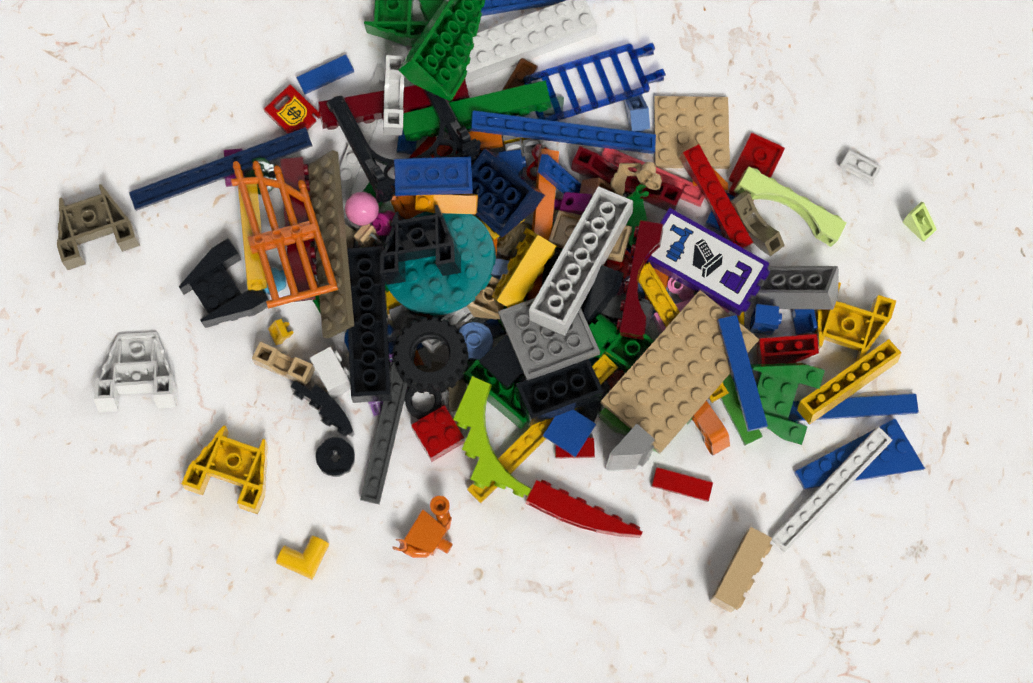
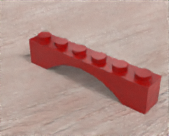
[679,144,753,249]

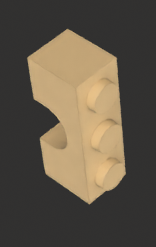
[252,342,315,387]

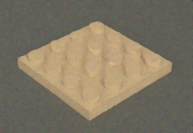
[654,96,730,169]

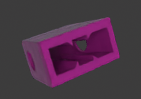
[554,192,593,215]

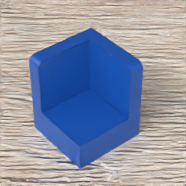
[791,309,818,335]

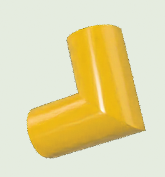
[276,535,330,580]

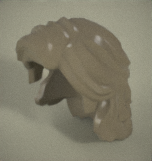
[497,222,532,259]

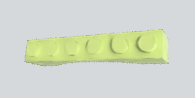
[734,167,847,247]

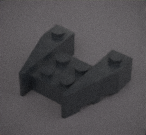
[380,205,461,285]
[178,238,269,328]
[542,249,625,326]

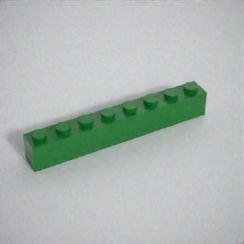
[403,80,551,142]

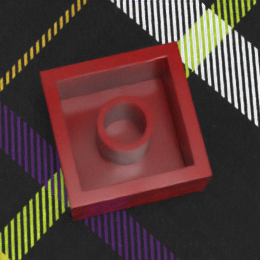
[411,405,465,462]

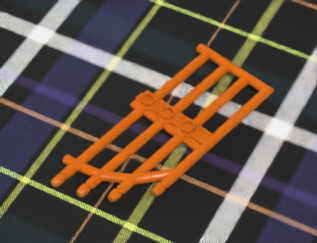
[231,161,338,309]

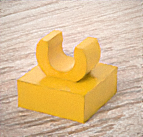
[268,319,294,345]

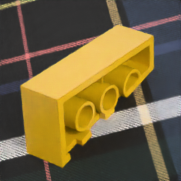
[491,227,556,308]

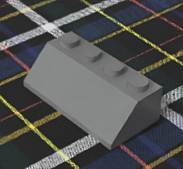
[756,266,839,309]
[605,424,655,471]

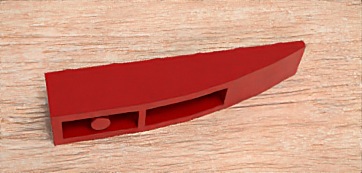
[526,480,643,538]

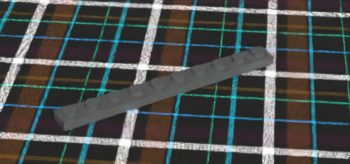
[360,313,423,505]

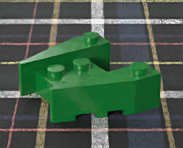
[364,0,429,47]
[737,363,825,445]

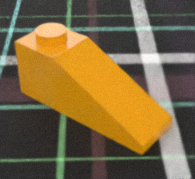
[415,194,478,214]

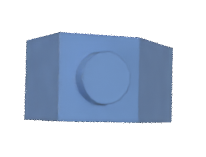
[624,94,650,132]

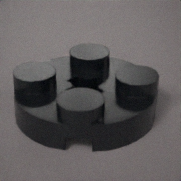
[316,437,355,477]

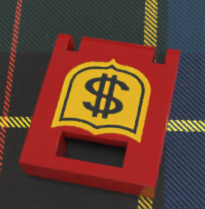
[264,84,320,134]

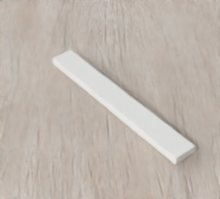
[771,426,892,552]

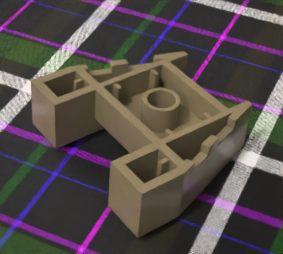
[57,184,141,270]

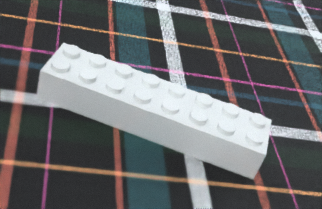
[465,0,597,83]
[529,186,633,336]

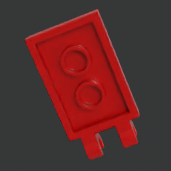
[728,133,785,201]

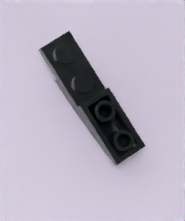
[290,380,355,438]

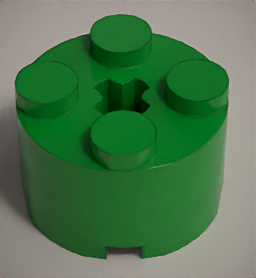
[589,314,620,359]

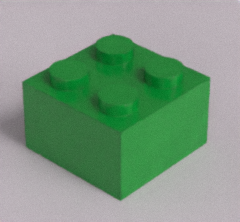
[605,333,654,373]

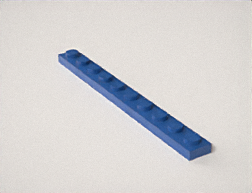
[470,111,656,154]

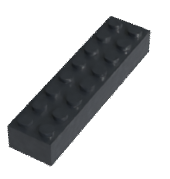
[347,246,392,403]

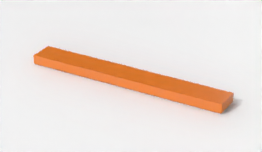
[525,149,559,301]

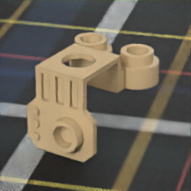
[611,162,662,196]

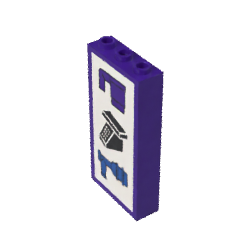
[646,208,770,316]

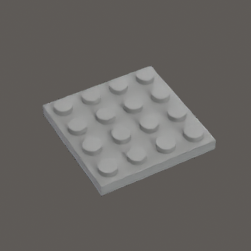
[498,298,600,380]

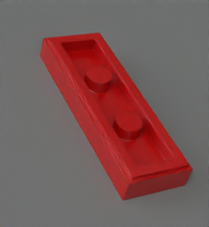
[651,467,713,502]

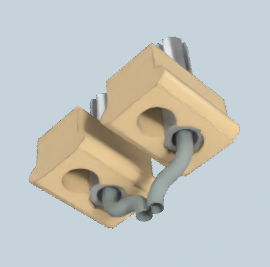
[349,221,382,248]

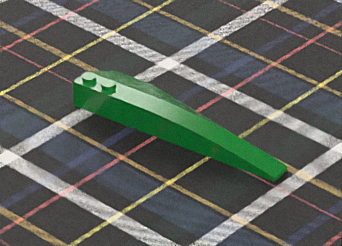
[398,0,485,101]

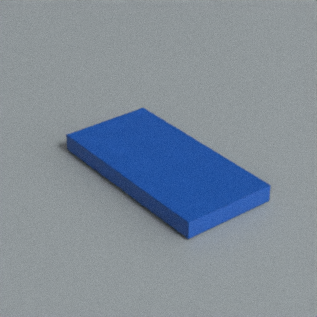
[394,157,473,196]

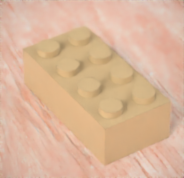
[710,527,773,613]

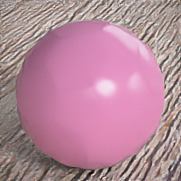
[345,192,379,226]

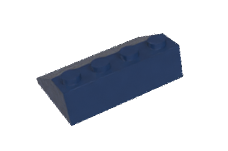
[471,148,545,237]

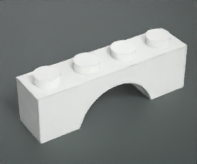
[383,55,405,135]

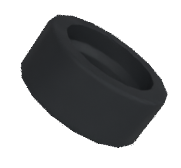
[405,387,442,419]

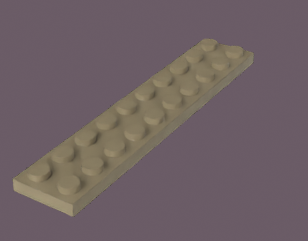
[308,150,354,339]

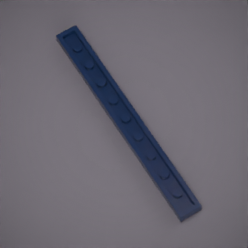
[129,127,313,211]

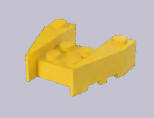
[814,282,896,362]
[181,425,268,515]

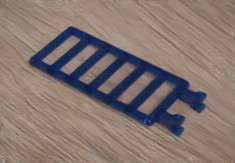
[523,42,666,121]

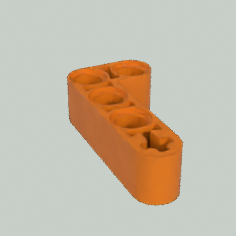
[692,401,730,456]

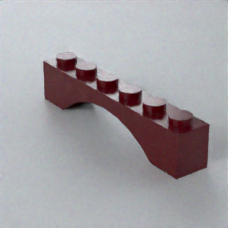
[571,146,683,211]
[617,220,663,340]

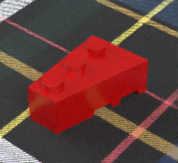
[756,334,819,364]

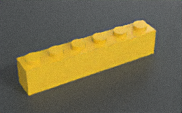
[797,339,902,425]

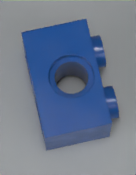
[750,304,782,335]

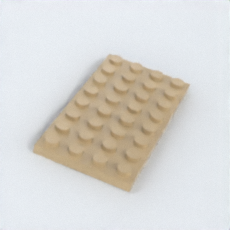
[600,290,759,454]

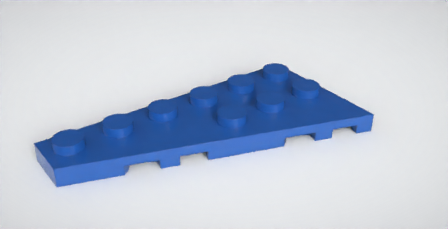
[794,418,925,489]

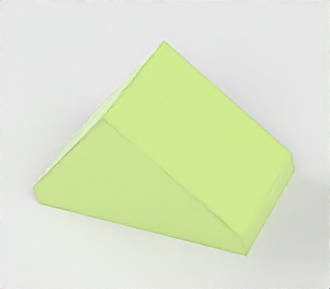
[903,201,937,242]

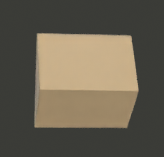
[467,277,504,320]

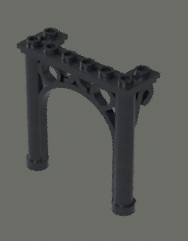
[326,88,481,203]

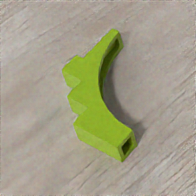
[453,376,532,498]

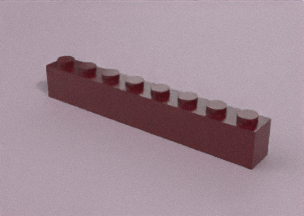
[318,79,469,130]
[280,157,318,302]

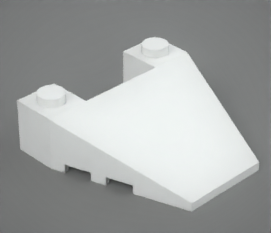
[94,332,177,412]

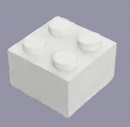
[310,347,351,399]

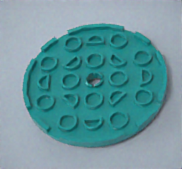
[387,211,496,316]

